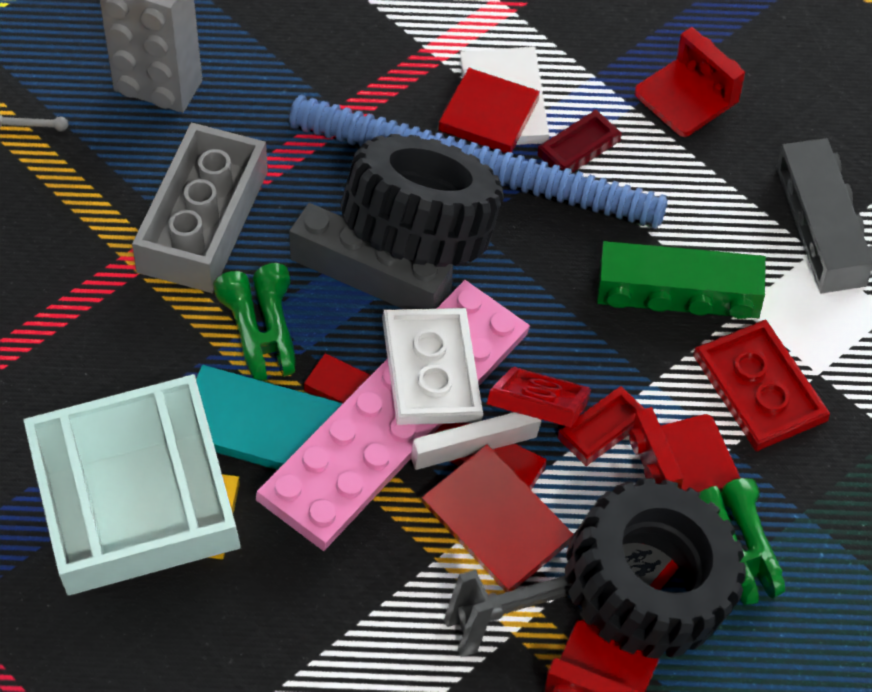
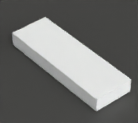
[411,412,541,470]

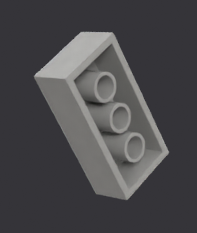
[100,0,202,113]
[132,122,268,293]

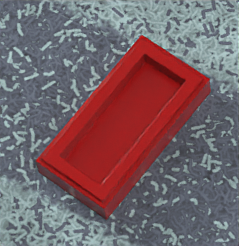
[558,386,645,466]

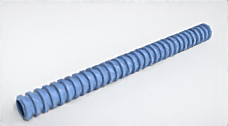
[289,95,668,229]

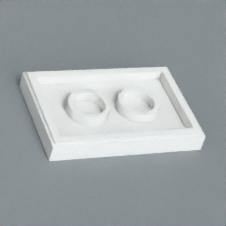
[460,47,549,147]
[382,308,483,425]

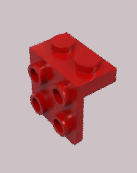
[635,27,745,137]
[629,407,740,492]
[545,620,659,692]

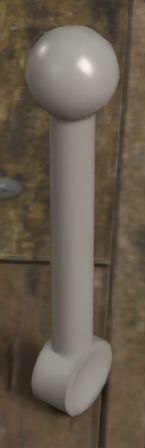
[0,115,69,131]

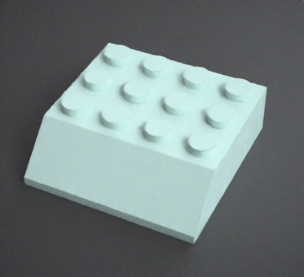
[24,374,241,596]

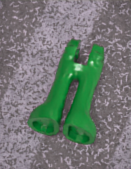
[213,263,296,381]
[698,478,785,606]

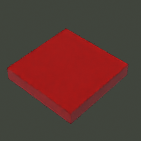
[439,67,540,153]

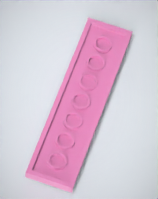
[256,280,530,551]

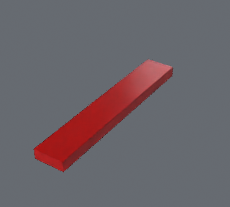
[304,353,547,490]

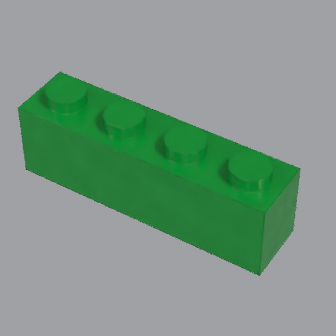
[597,241,766,319]

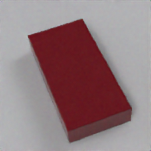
[538,109,622,173]

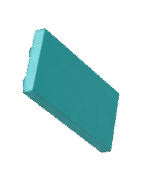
[196,365,343,470]

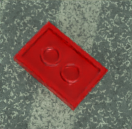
[693,319,830,452]
[487,367,591,428]
[422,444,574,592]

